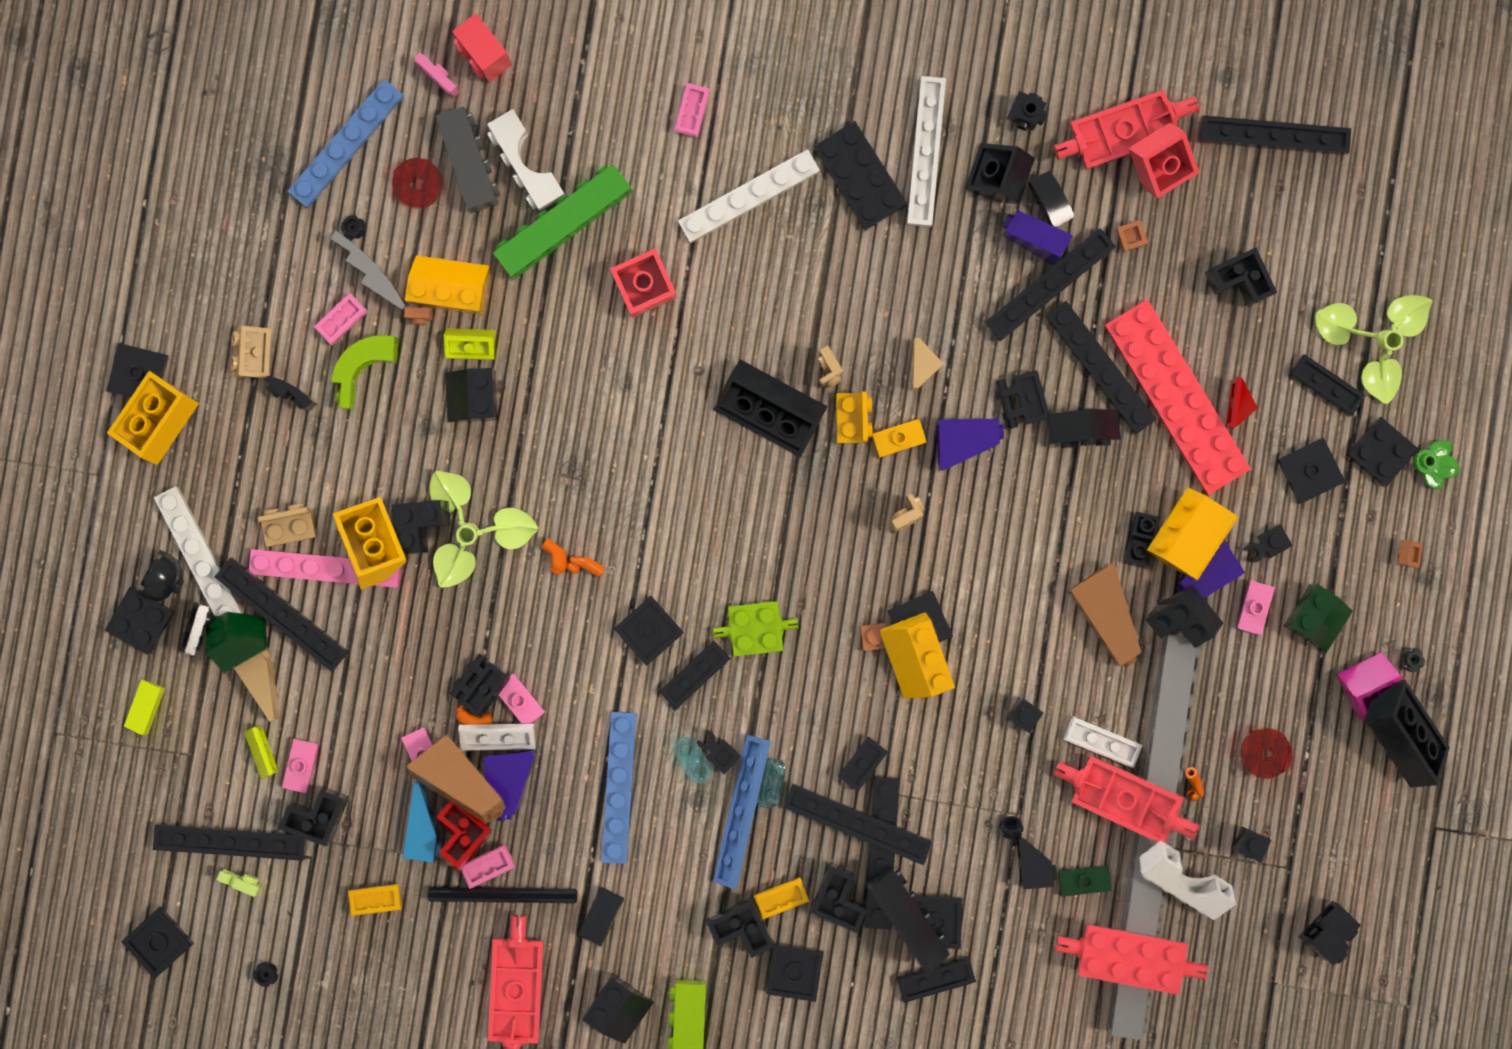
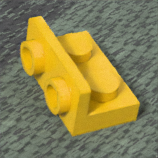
[836,391,872,444]

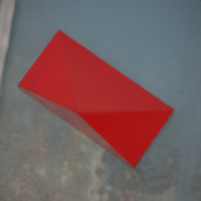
[1226,377,1258,429]

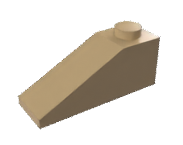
[234,648,279,722]

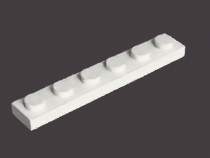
[907,76,946,227]
[678,149,820,244]
[154,486,244,616]

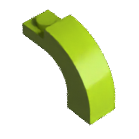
[331,335,399,411]

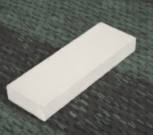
[1063,716,1143,768]
[458,724,536,750]

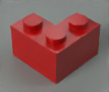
[436,801,492,873]

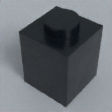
[1005,697,1044,733]
[1232,826,1271,863]

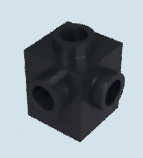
[1007,91,1048,131]

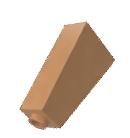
[1067,563,1141,667]
[407,735,506,824]

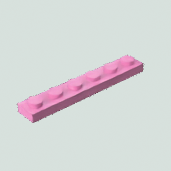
[249,549,401,588]

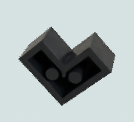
[1205,248,1277,307]
[1048,409,1121,449]
[391,500,451,555]
[1145,584,1224,648]
[278,788,349,847]
[810,863,867,933]
[706,897,774,958]
[1298,901,1361,966]

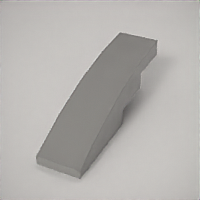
[330,230,408,311]

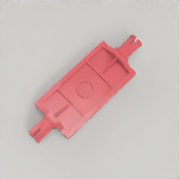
[1053,90,1199,170]
[1054,756,1200,843]
[488,915,544,1049]
[1055,924,1208,995]

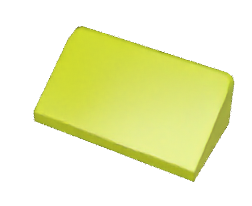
[443,328,495,360]
[124,679,165,736]
[245,726,279,778]

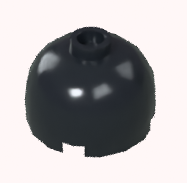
[136,549,184,601]

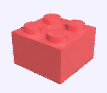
[452,13,512,83]
[1128,123,1200,198]
[610,248,677,318]

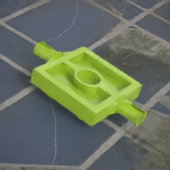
[713,601,798,656]

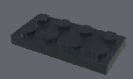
[813,121,907,231]

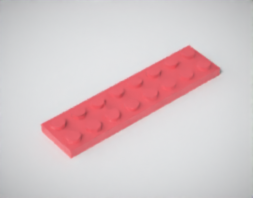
[1104,299,1251,495]

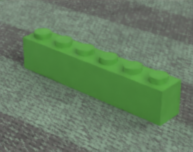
[493,164,632,280]

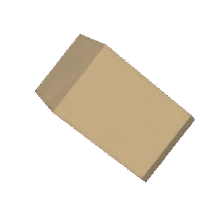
[911,338,944,391]

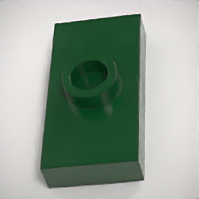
[1058,865,1112,897]

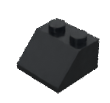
[965,143,1035,204]
[446,368,498,423]
[582,973,654,1044]

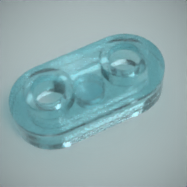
[674,737,712,784]
[757,758,786,808]

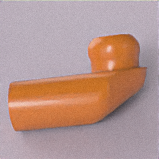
[541,538,568,575]
[567,556,605,578]
[456,706,493,725]
[1185,767,1204,802]

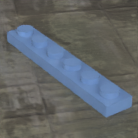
[288,79,404,209]
[601,711,637,864]
[713,735,771,889]

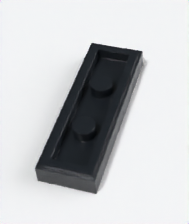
[1289,354,1366,417]
[659,641,731,709]
[896,957,976,1003]

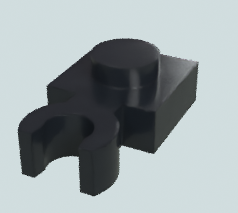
[1244,524,1293,563]
[697,730,741,774]

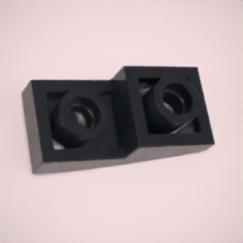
[1028,171,1075,227]
[264,376,317,411]
[1123,512,1161,569]
[579,887,624,947]

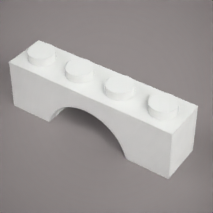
[487,109,565,213]
[1139,841,1236,920]

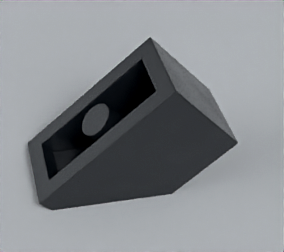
[1016,836,1057,889]

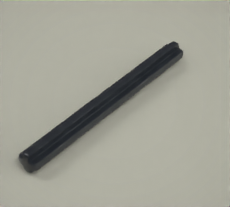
[428,887,578,903]

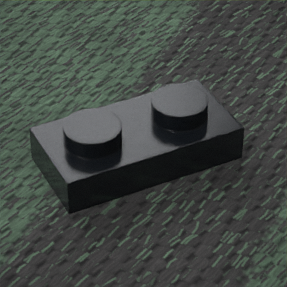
[838,736,888,791]

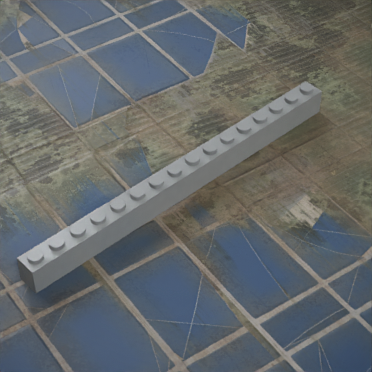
[1107,634,1200,1040]

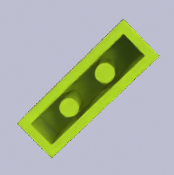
[668,979,706,1049]

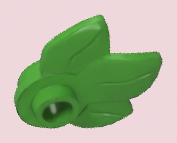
[1413,441,1460,490]

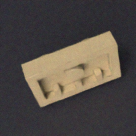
[230,326,271,379]
[818,345,843,389]
[890,493,925,533]
[257,504,317,547]

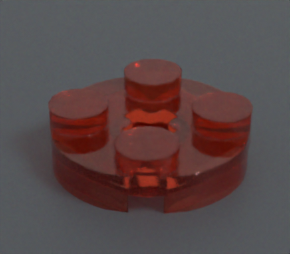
[392,158,443,209]
[1240,728,1293,779]

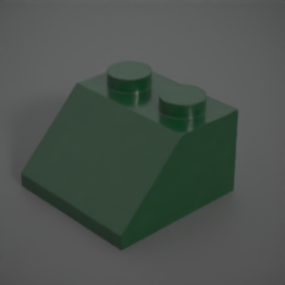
[1283,584,1353,653]
[206,612,267,673]

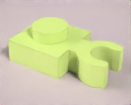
[216,869,264,897]

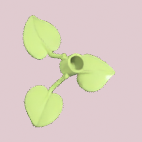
[1315,295,1433,404]
[430,471,538,588]

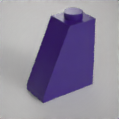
[1002,210,1073,266]
[937,419,1004,471]
[1176,540,1245,598]
[483,750,536,821]

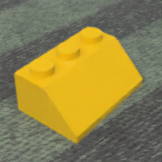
[405,255,490,315]
[107,371,199,465]
[1147,487,1238,580]
[333,497,406,590]
[879,612,955,699]

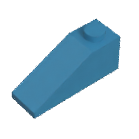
[403,781,443,863]

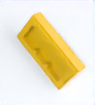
[872,419,927,458]
[754,877,810,919]
[348,884,402,916]

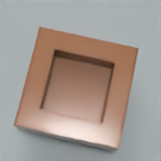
[1115,220,1148,252]
[404,307,433,325]
[1398,540,1423,568]
[860,623,886,651]

